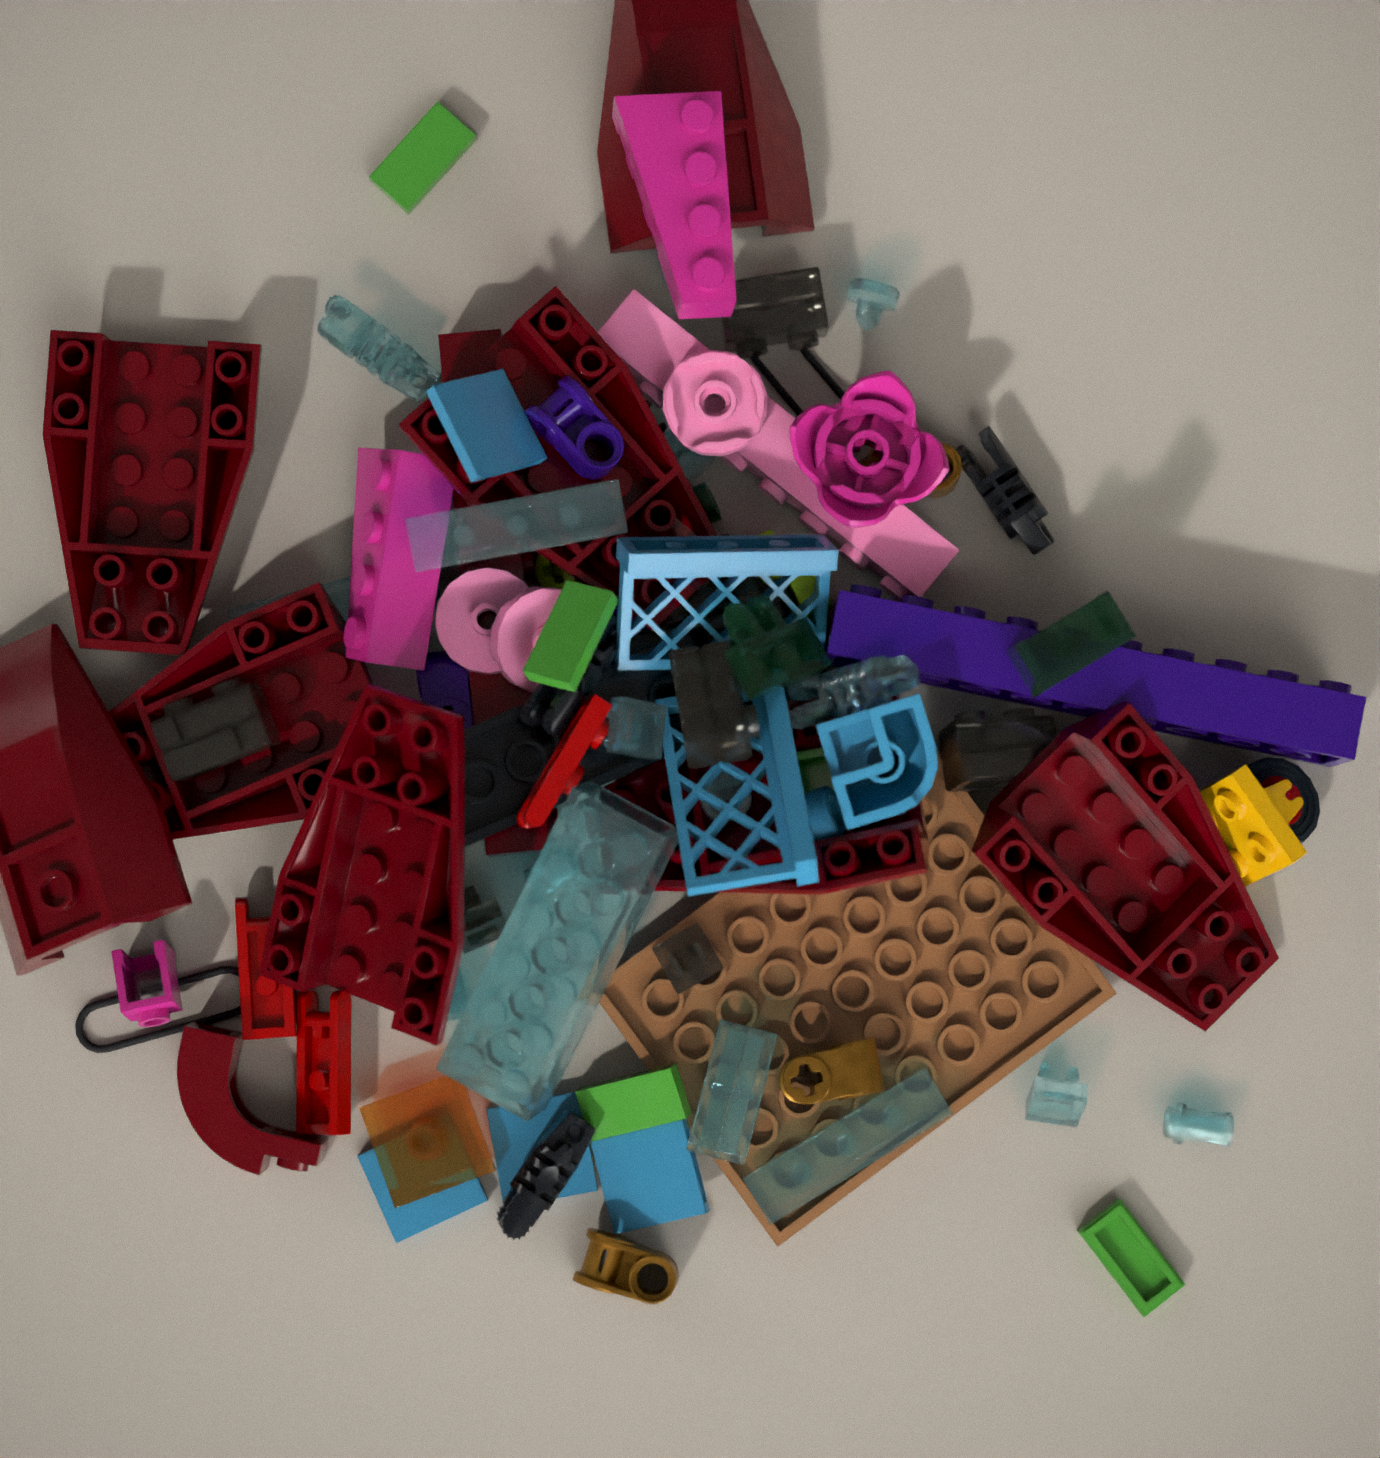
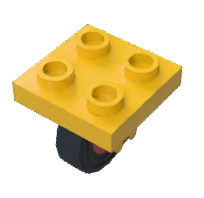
[1199,757,1320,887]

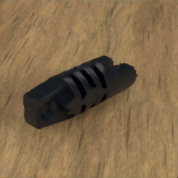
[955,426,1055,555]
[519,614,617,737]
[496,1110,595,1240]

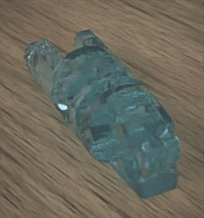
[317,294,440,402]
[788,655,920,729]

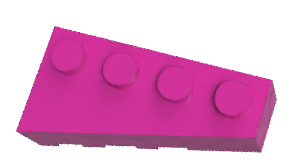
[612,91,737,319]
[343,447,454,671]

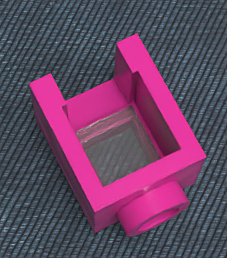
[111,940,183,1027]

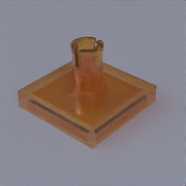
[359,1070,496,1208]

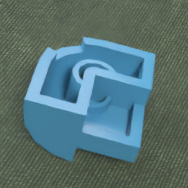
[816,693,938,830]

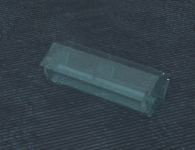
[687,1019,778,1165]

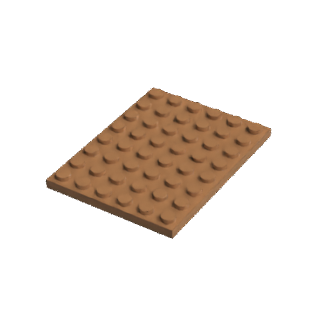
[589,751,1117,1247]

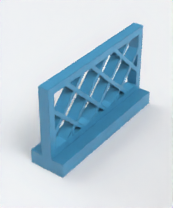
[615,534,838,671]
[655,669,819,896]

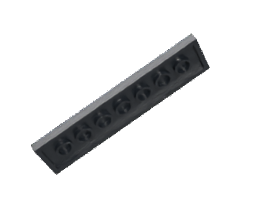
[464,587,832,847]

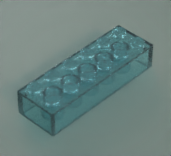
[436,781,679,1122]

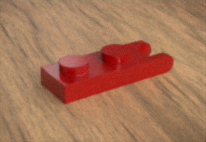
[516,694,613,829]
[235,897,297,1040]
[296,990,351,1135]

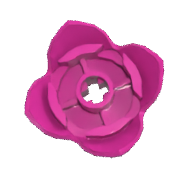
[790,370,949,528]

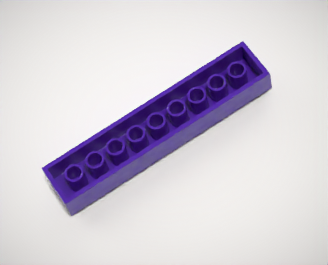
[823,585,1366,767]

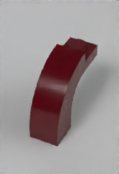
[177,1021,329,1175]

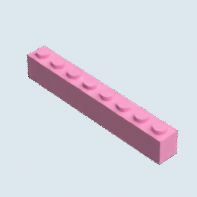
[597,289,959,602]

